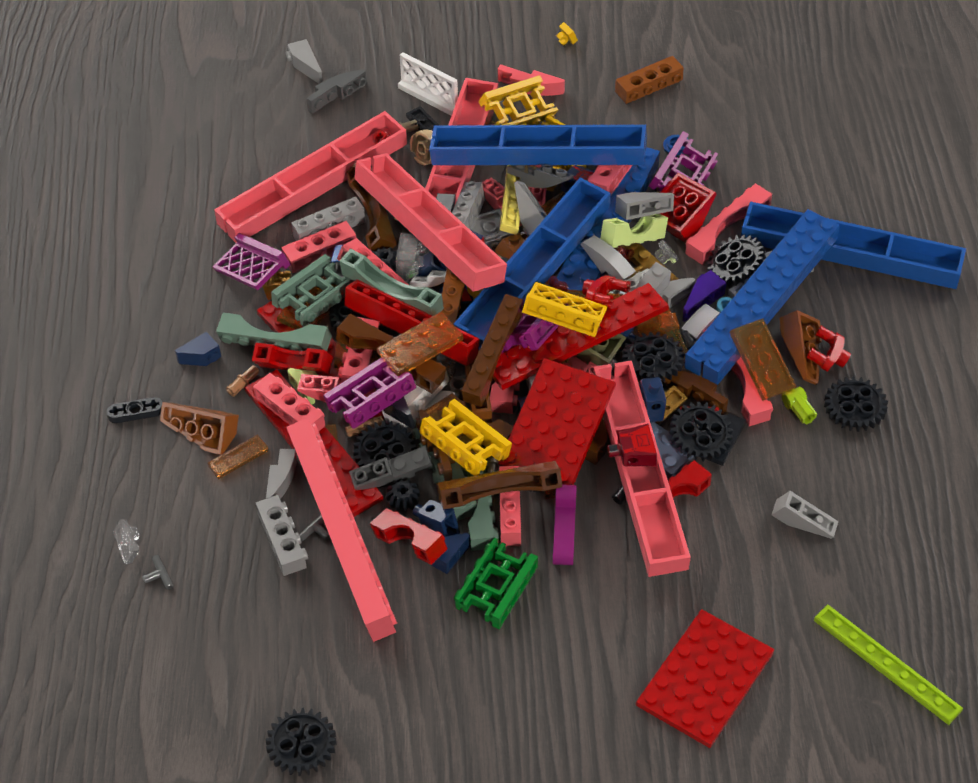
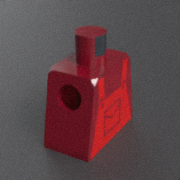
[608,423,657,467]

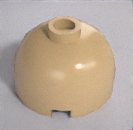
[410,129,433,166]

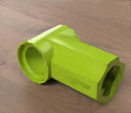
[782,386,817,425]

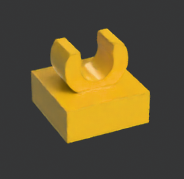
[557,22,578,45]

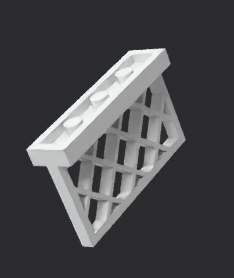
[398,52,458,116]

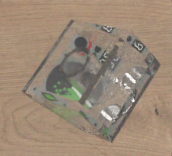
[396,233,426,282]

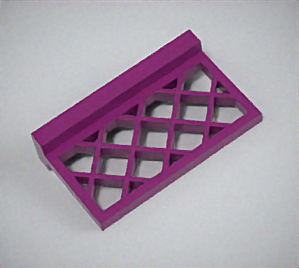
[213,233,291,290]

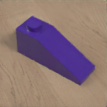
[682,270,726,322]

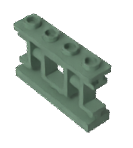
[271,254,354,327]

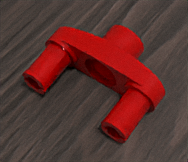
[582,275,631,308]
[806,325,851,372]

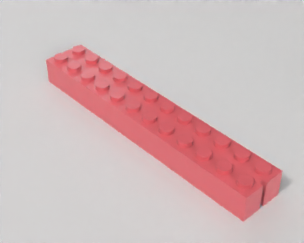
[425,78,498,206]
[214,111,407,243]
[354,153,507,292]
[593,361,691,577]
[286,418,397,642]

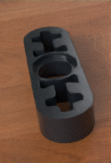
[107,397,162,423]

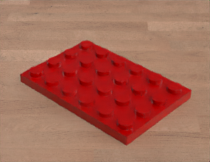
[498,358,616,485]
[636,609,775,748]

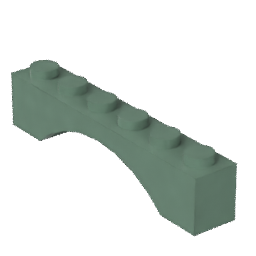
[339,248,444,317]
[216,313,332,351]
[459,440,499,551]

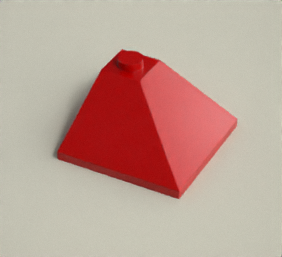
[660,173,717,243]

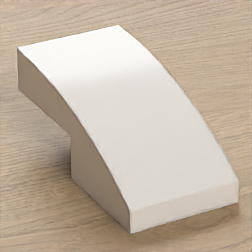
[410,270,446,288]
[681,304,720,340]

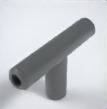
[299,515,330,541]
[142,555,174,590]

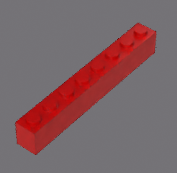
[345,279,479,366]

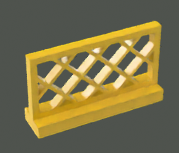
[522,282,607,337]

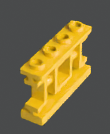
[478,75,558,125]
[419,399,512,476]

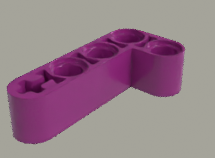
[553,485,577,565]

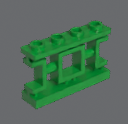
[454,538,538,630]

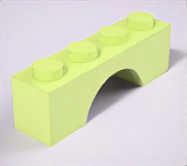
[600,214,668,248]

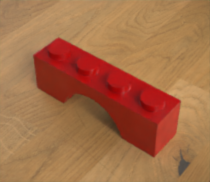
[252,343,333,375]
[668,460,712,498]
[370,508,448,565]

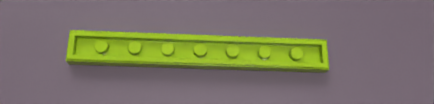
[814,604,963,725]

